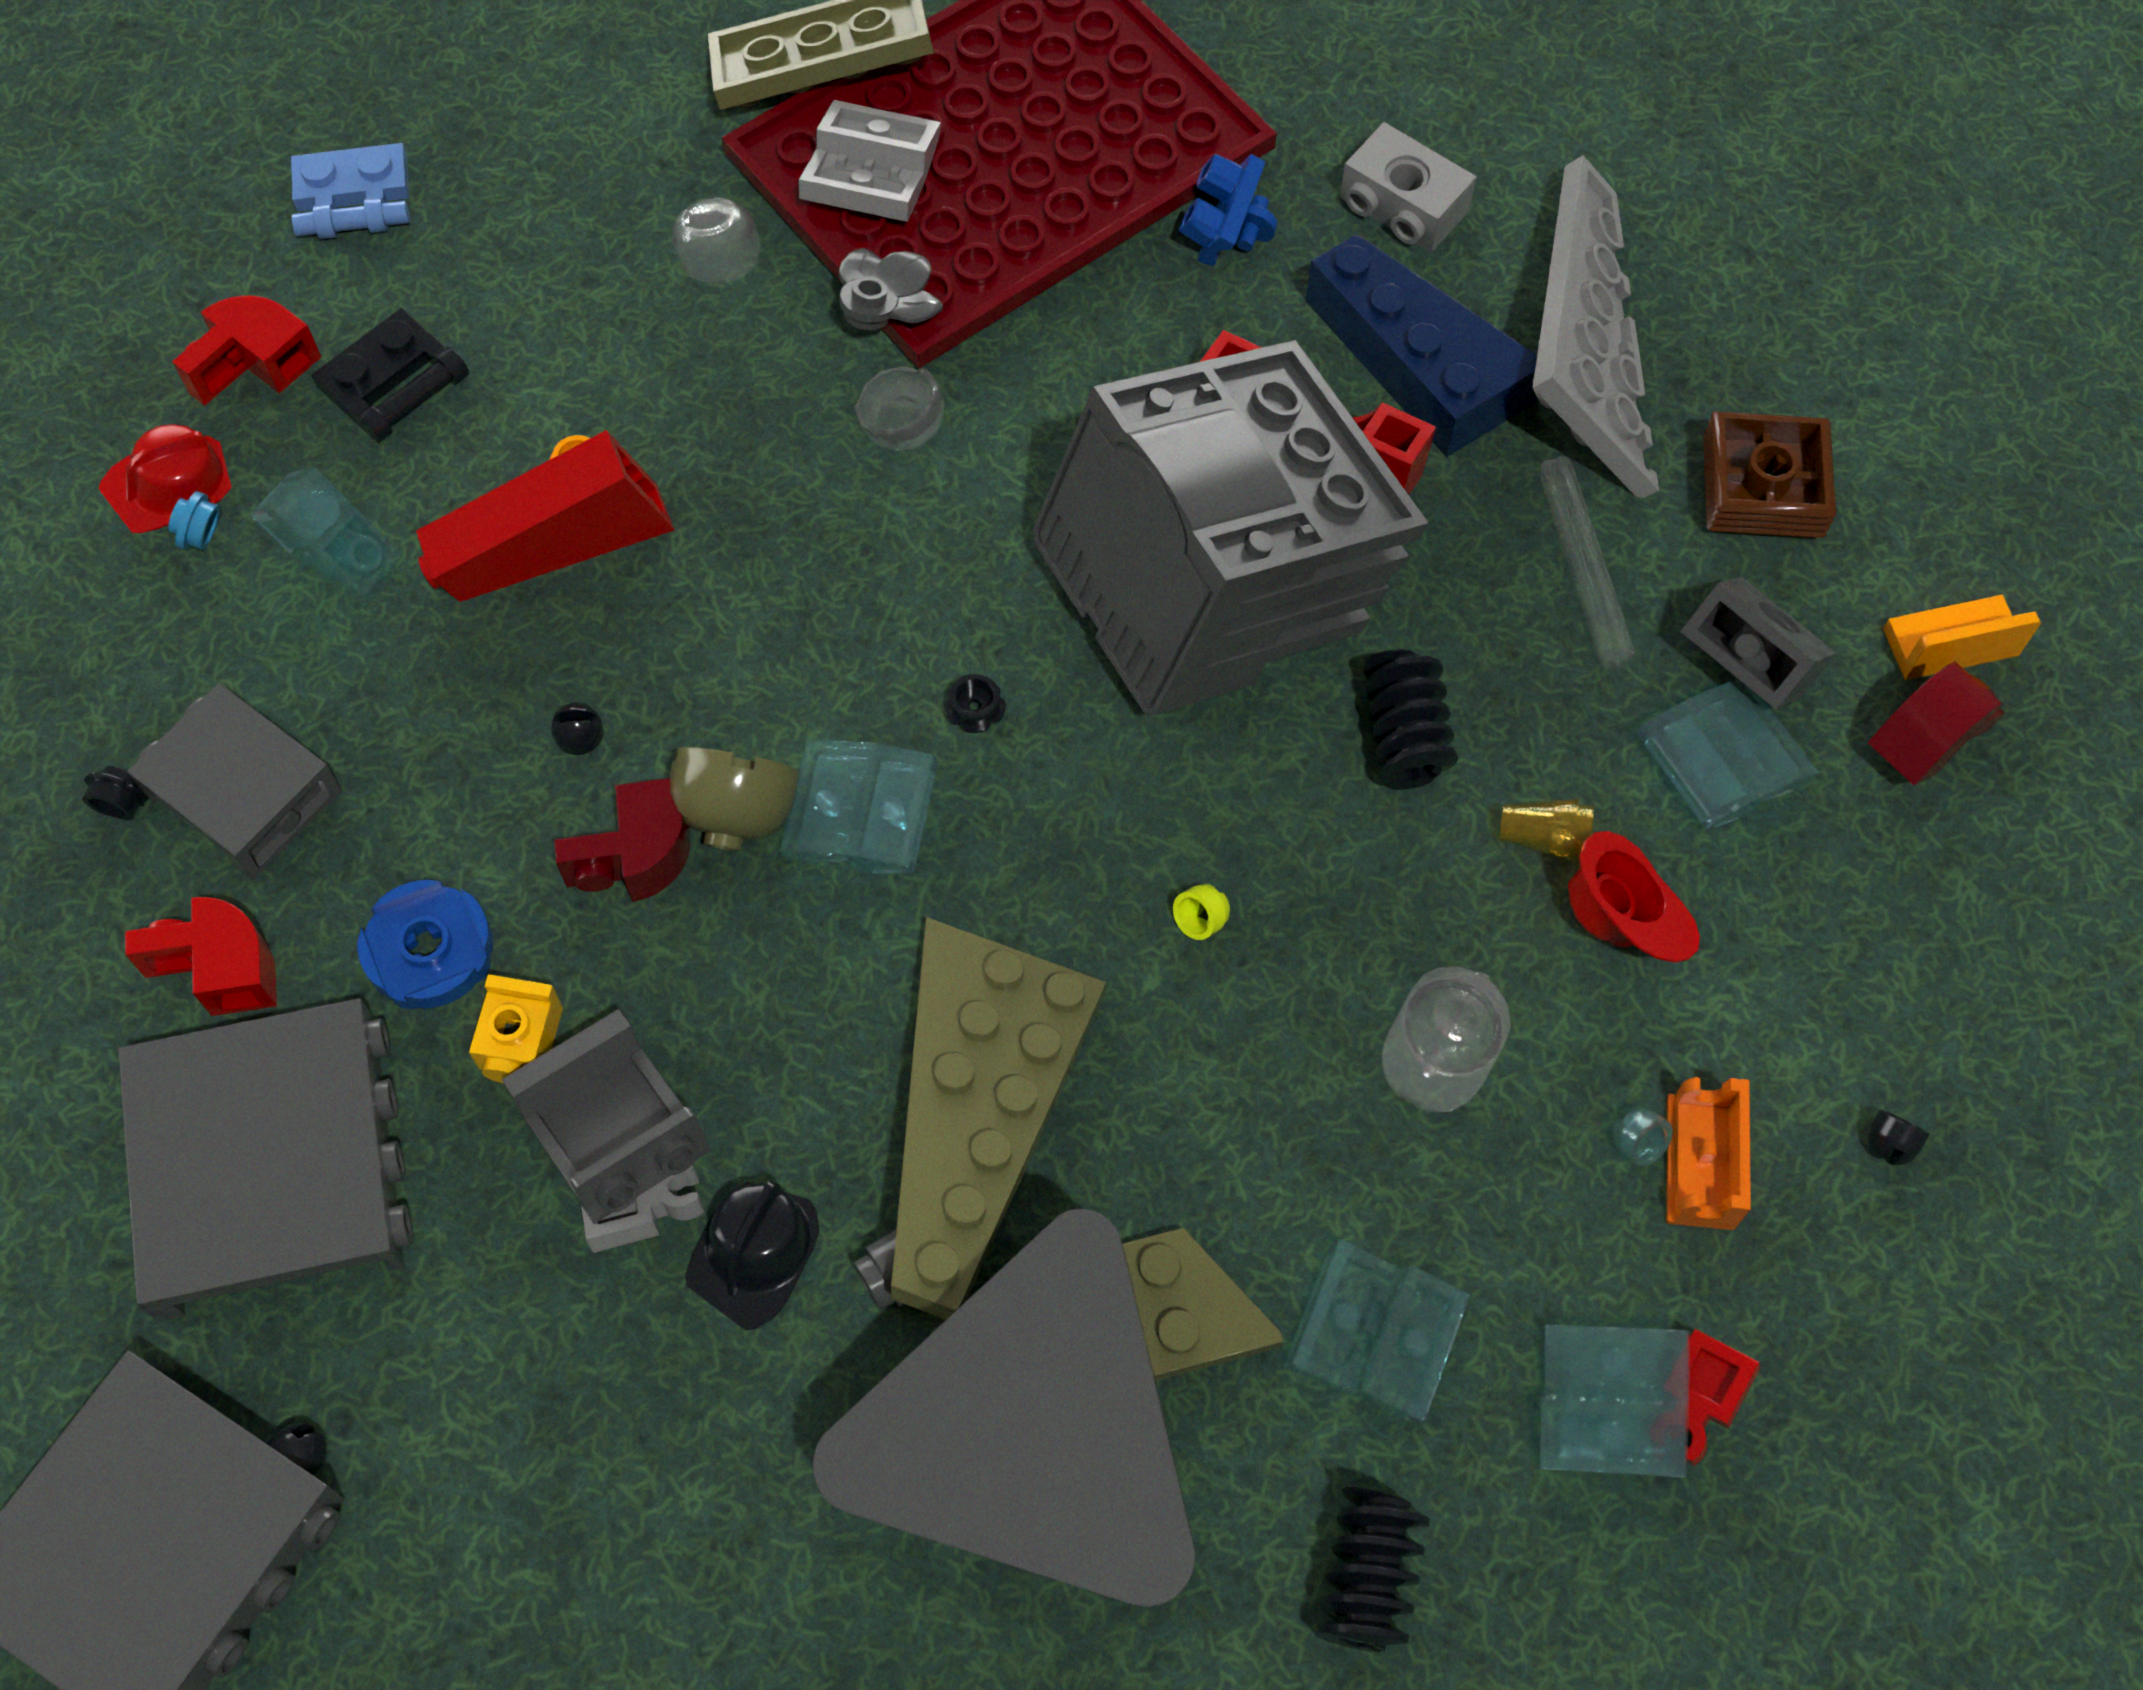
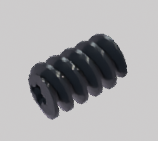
[1363,649,1458,790]
[1314,1487,1431,1653]

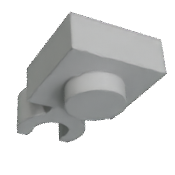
[581,1165,704,1253]

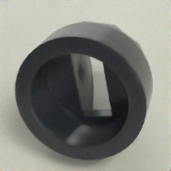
[552,702,604,755]
[1868,1109,1930,1166]
[266,1422,327,1476]

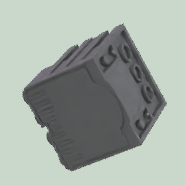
[1033,340,1429,715]

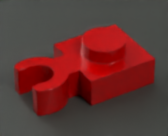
[1651,1329,1761,1466]

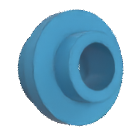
[168,491,221,551]

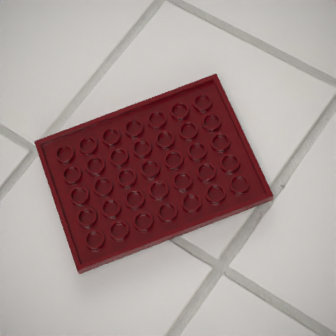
[721,0,1277,369]

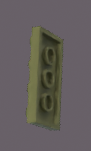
[708,0,934,110]

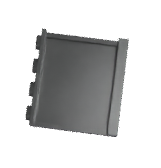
[118,998,413,1321]
[0,1350,345,1690]

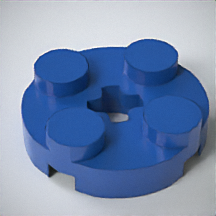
[357,879,493,1009]

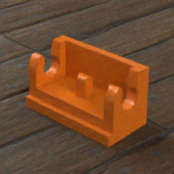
[1666,1077,1751,1230]

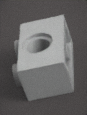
[1340,122,1477,253]

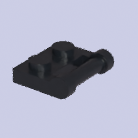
[311,308,470,443]

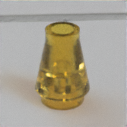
[1500,798,1595,861]

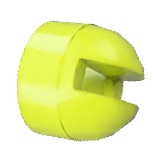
[1173,884,1230,940]

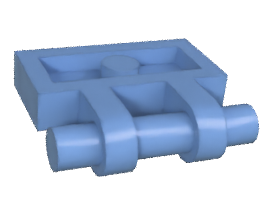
[291,143,410,240]

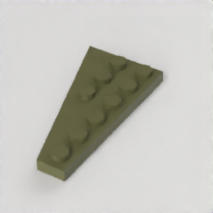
[891,917,1106,1320]

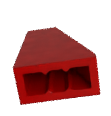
[416,430,675,602]

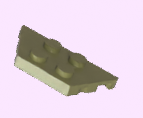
[1123,1228,1283,1381]

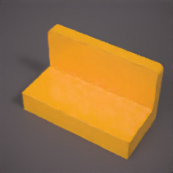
[1883,594,2041,680]

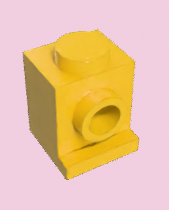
[469,974,563,1084]

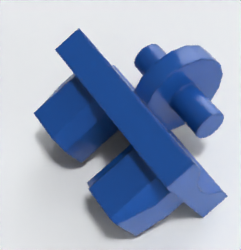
[1179,154,1278,266]

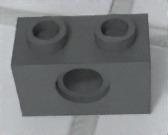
[1680,577,1837,710]

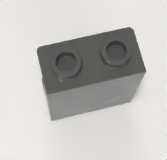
[127,683,342,881]
[502,1009,711,1224]

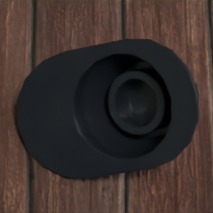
[685,1180,819,1331]

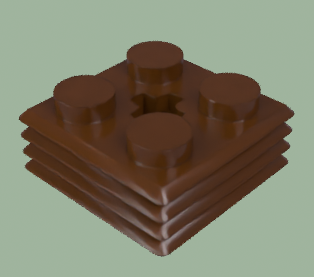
[1703,411,1836,538]

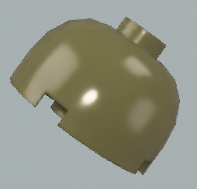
[670,747,800,852]

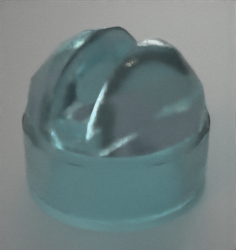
[1612,1106,1673,1166]

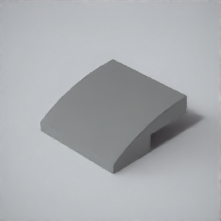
[799,100,941,222]

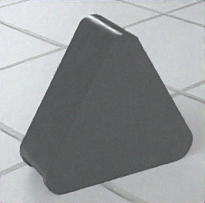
[813,1209,1196,1607]

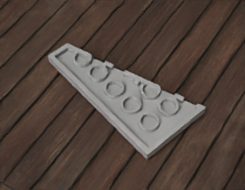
[1533,155,1659,498]

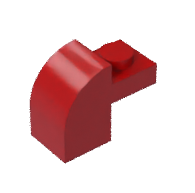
[172,295,322,406]
[125,897,277,1016]

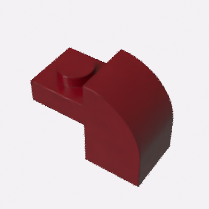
[1867,661,2005,785]
[554,778,690,902]

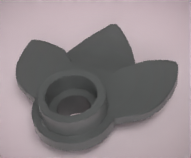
[839,248,943,330]

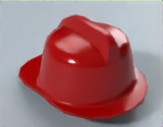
[98,424,232,533]
[1568,831,1700,963]

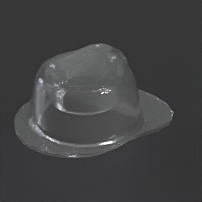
[1382,966,1511,1113]

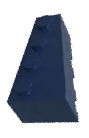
[1306,234,1538,457]

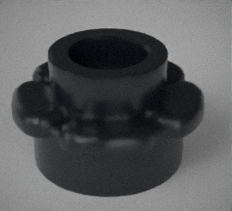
[945,674,1006,733]
[82,766,146,821]

